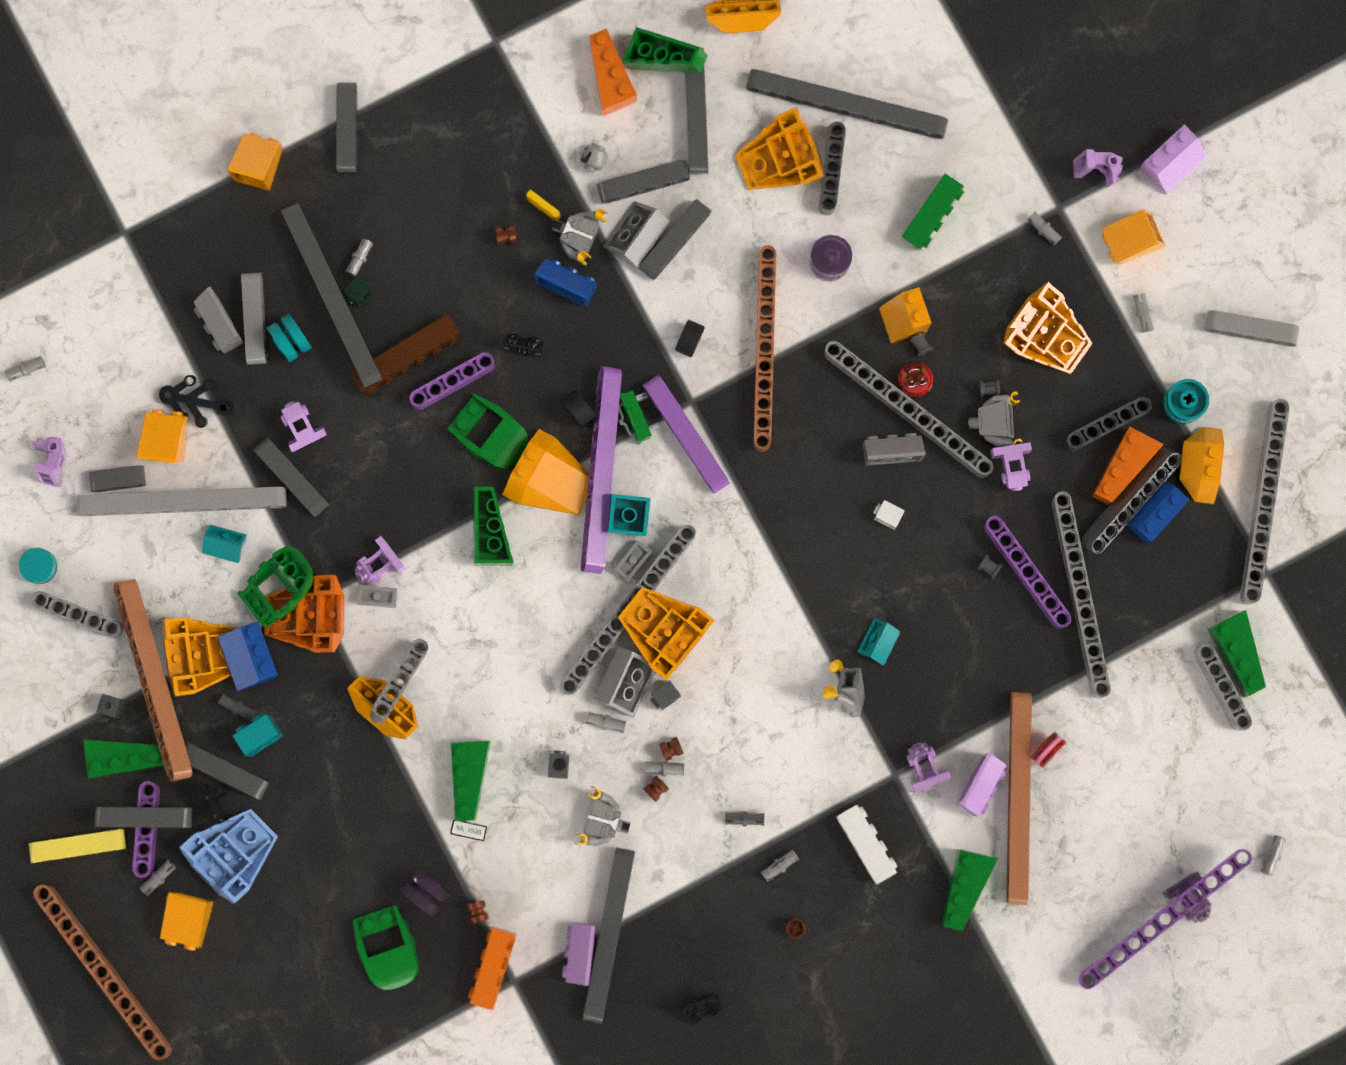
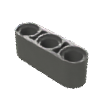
[89,465,146,492]

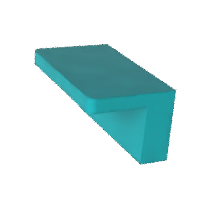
[202,524,247,563]
[857,618,900,665]

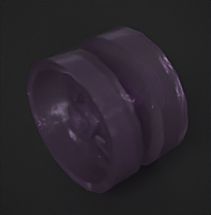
[809,235,852,282]
[400,868,451,916]

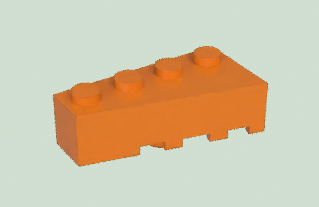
[589,29,637,116]
[1091,427,1164,505]
[468,927,517,1010]

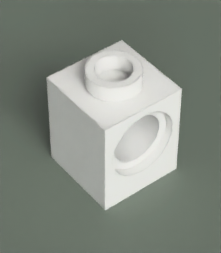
[873,500,905,530]

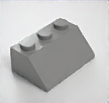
[603,201,670,267]
[194,287,244,354]
[863,433,926,466]
[594,646,655,718]

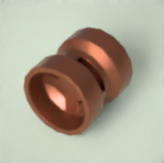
[496,224,517,245]
[659,736,684,761]
[642,775,670,802]
[466,900,489,924]
[785,918,806,939]

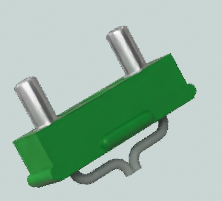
[619,391,661,445]

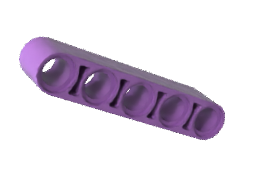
[410,353,495,410]
[133,781,160,877]

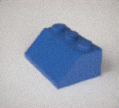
[535,259,597,307]
[1126,481,1190,544]
[218,621,278,692]

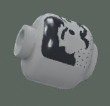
[580,143,608,173]

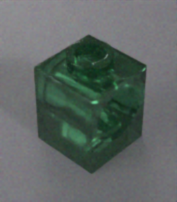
[343,275,374,307]

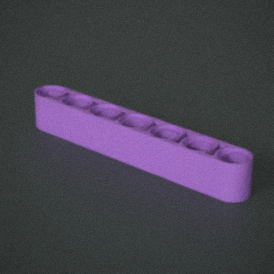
[642,375,730,494]
[984,516,1071,629]

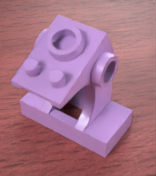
[1073,149,1123,188]
[280,401,327,452]
[32,437,66,487]
[990,442,1032,491]
[354,536,406,585]
[906,742,952,793]

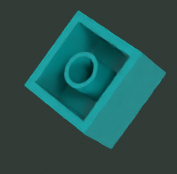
[607,494,650,536]
[233,714,284,757]

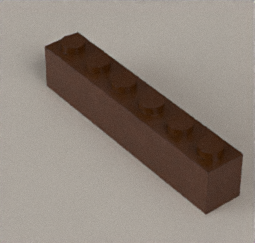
[350,314,461,395]

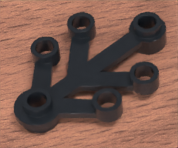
[159,375,233,428]

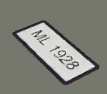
[450,819,487,841]

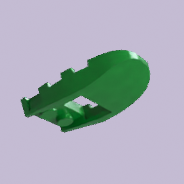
[447,394,530,470]
[237,547,313,627]
[353,905,419,990]

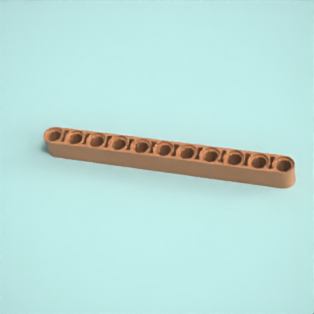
[753,245,776,452]
[114,579,192,781]
[1006,692,1032,905]
[34,885,172,1060]

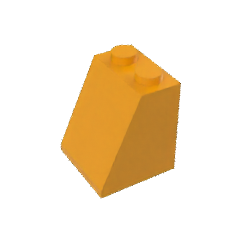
[227,133,283,191]
[1101,209,1166,264]
[879,287,931,344]
[137,409,188,463]
[160,892,214,951]

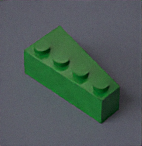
[622,27,708,73]
[902,173,965,250]
[473,487,514,566]
[1207,610,1266,697]
[83,740,165,779]
[451,741,491,822]
[941,849,998,931]

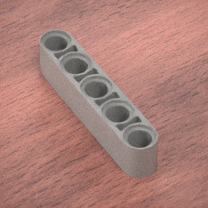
[241,272,267,365]
[1205,310,1299,347]
[31,591,123,638]
[370,639,428,724]
[1194,644,1252,731]

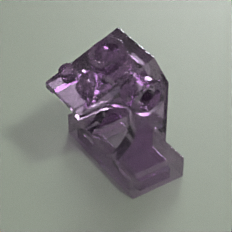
[1162,872,1212,924]

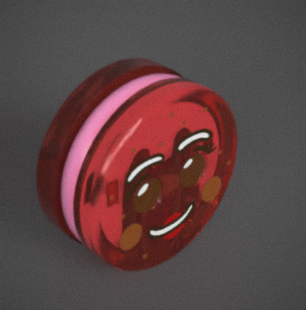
[897,362,933,399]
[1031,732,1067,768]

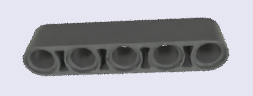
[336,82,357,173]
[819,121,846,215]
[596,160,690,204]
[638,199,712,281]
[1064,397,1152,452]
[253,437,329,518]
[184,741,269,800]
[95,807,192,828]

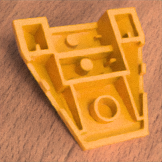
[735,107,823,190]
[1004,282,1092,374]
[502,429,589,515]
[618,587,715,681]
[163,617,237,696]

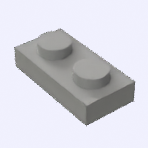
[614,540,653,582]
[357,585,398,608]

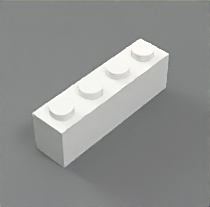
[836,805,897,885]

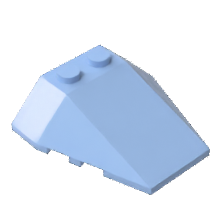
[180,809,278,904]

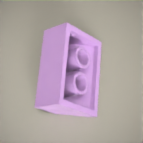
[1140,124,1207,194]
[956,753,1007,816]
[562,922,596,986]

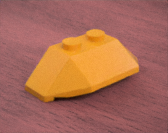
[705,0,781,33]
[1179,427,1224,504]
[347,676,418,740]

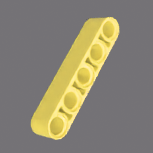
[29,829,126,863]

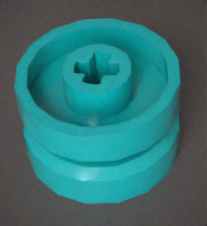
[266,313,312,362]
[1163,379,1209,425]

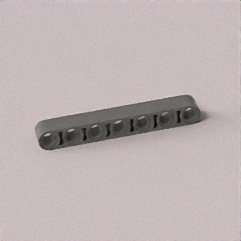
[686,47,708,174]
[1081,447,1181,554]

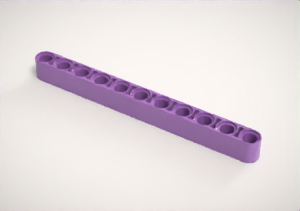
[581,366,622,574]
[1079,849,1252,989]

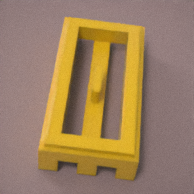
[526,189,561,221]

